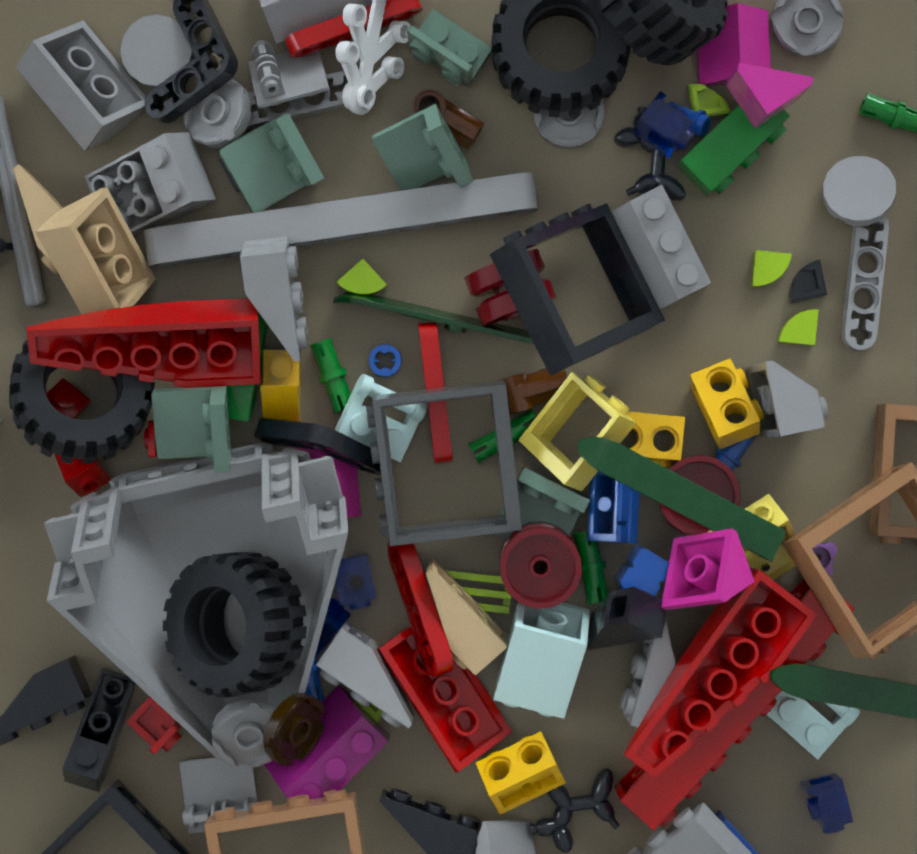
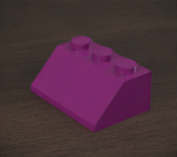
[264,684,390,820]

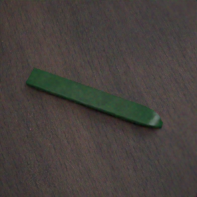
[333,293,534,344]
[577,436,787,562]
[769,663,917,719]

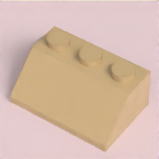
[35,187,156,314]

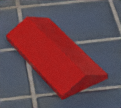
[377,617,512,773]

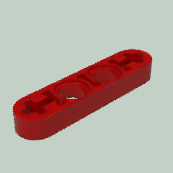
[285,0,423,58]
[418,322,453,464]
[387,542,453,677]

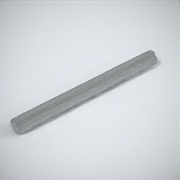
[0,96,47,307]

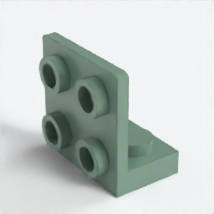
[407,9,492,87]
[371,104,473,191]
[219,113,324,213]
[151,386,231,473]
[495,467,590,539]

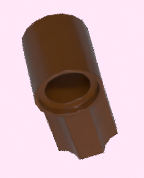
[413,89,484,151]
[497,368,567,415]

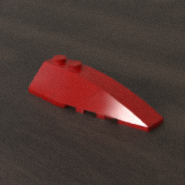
[26,298,260,388]
[623,567,818,778]

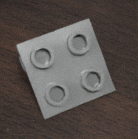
[248,40,330,109]
[179,757,258,834]

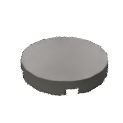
[770,0,844,58]
[120,14,194,88]
[184,79,252,149]
[533,98,605,149]
[822,156,897,226]
[212,699,276,768]

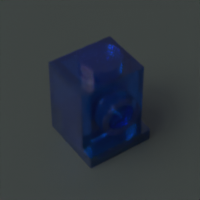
[634,91,696,158]
[335,553,378,610]
[800,773,854,834]

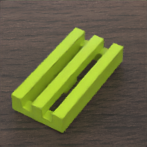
[446,570,511,614]

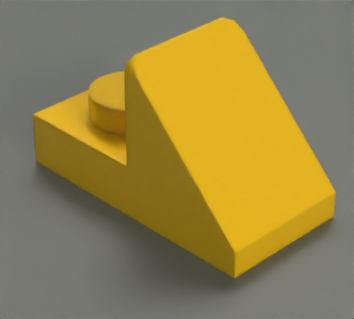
[260,350,301,422]

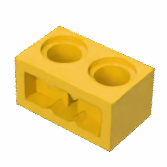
[690,358,764,450]
[608,412,685,467]
[475,731,566,815]

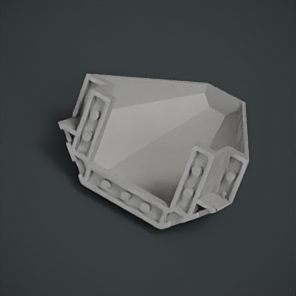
[44,442,349,761]

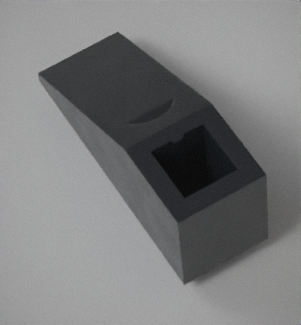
[586,587,666,650]
[0,655,92,746]
[62,668,136,792]
[380,788,481,854]

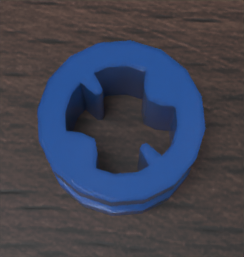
[369,344,402,377]

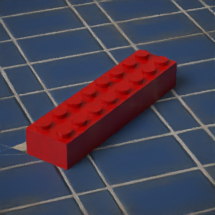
[614,578,855,831]

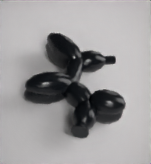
[614,107,690,201]
[530,768,620,853]

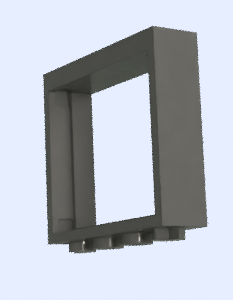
[366,380,522,546]

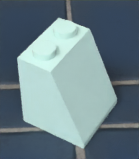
[493,602,590,719]

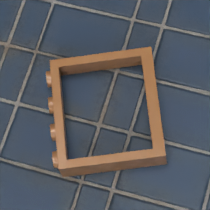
[869,404,917,545]
[782,462,917,660]
[204,789,366,854]

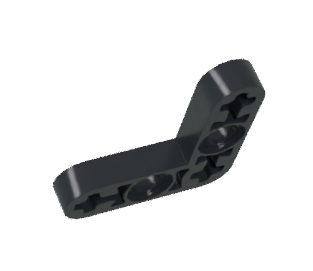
[145,0,238,123]
[254,418,381,475]

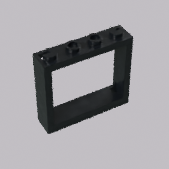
[490,203,665,376]
[42,779,191,854]

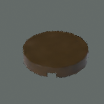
[263,693,325,766]

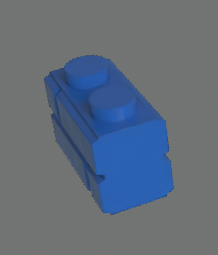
[587,471,639,544]
[614,544,669,596]

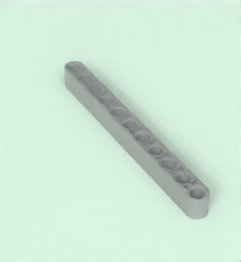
[143,172,538,268]

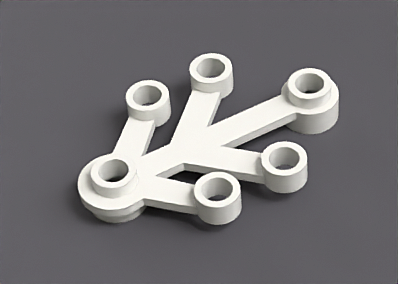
[336,0,410,115]

